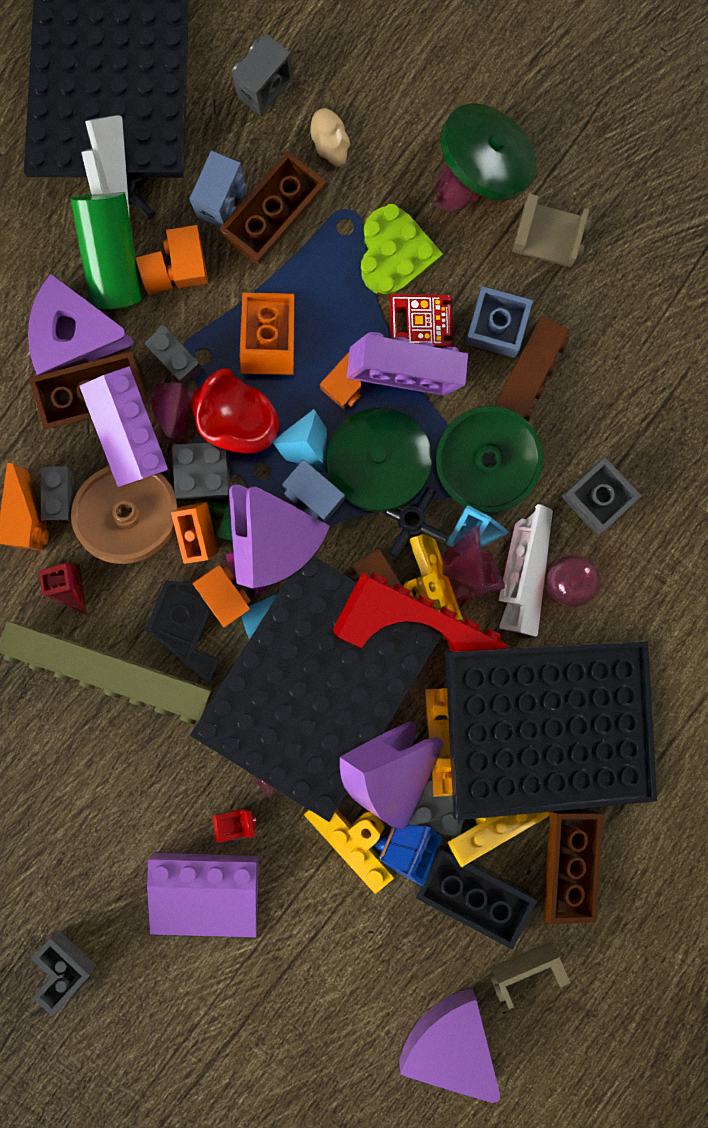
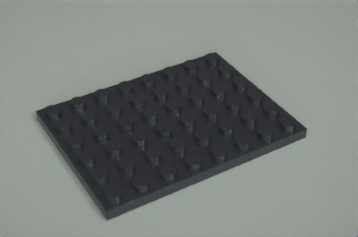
[24,0,189,178]
[190,556,442,822]
[445,641,657,820]

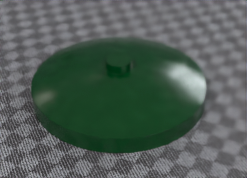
[440,103,536,201]
[436,406,543,512]
[326,408,432,512]

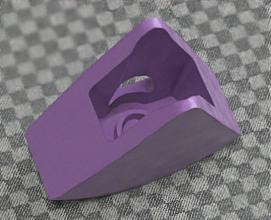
[28,274,133,375]
[229,484,329,588]
[340,721,443,829]
[399,988,500,1103]

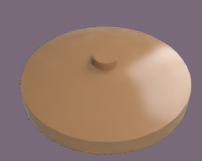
[71,466,179,564]

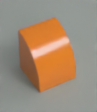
[136,251,173,295]

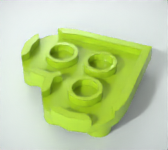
[361,204,443,294]

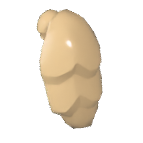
[311,108,350,167]

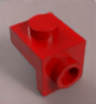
[212,808,256,843]

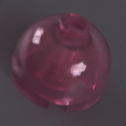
[431,165,479,212]
[546,555,601,607]

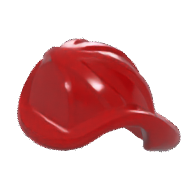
[191,368,279,453]

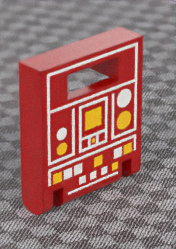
[389,294,453,349]

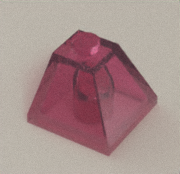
[150,383,193,444]

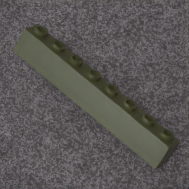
[0,621,214,724]

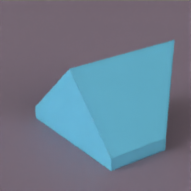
[273,409,328,473]
[446,505,510,556]

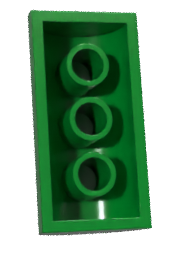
[70,192,142,309]

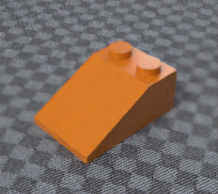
[240,293,294,375]
[0,463,49,550]

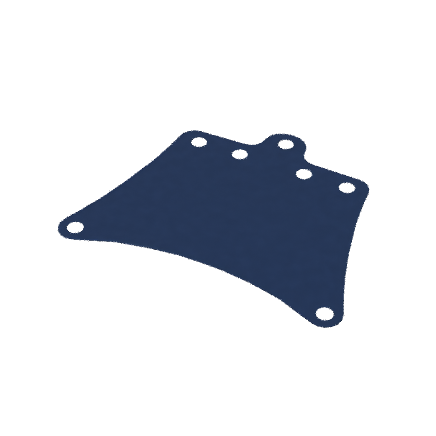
[183,209,452,526]

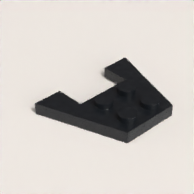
[145,580,249,683]

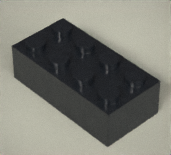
[414,844,537,950]

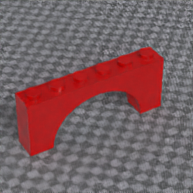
[332,572,508,652]

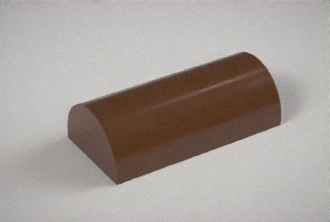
[219,151,328,266]
[28,351,148,430]
[543,809,603,924]

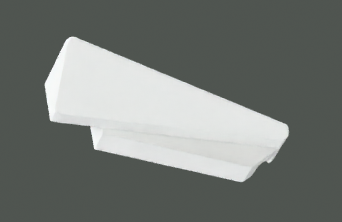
[82,115,130,219]
[498,504,553,637]

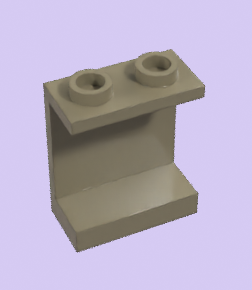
[512,194,591,267]
[490,941,570,1009]

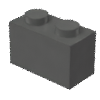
[145,325,205,387]
[41,467,75,523]

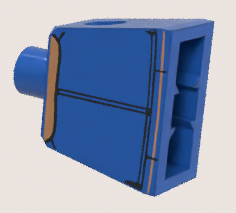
[375,825,443,886]

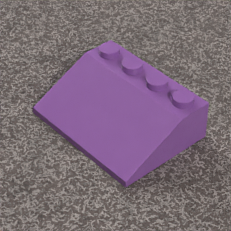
[147,853,259,937]

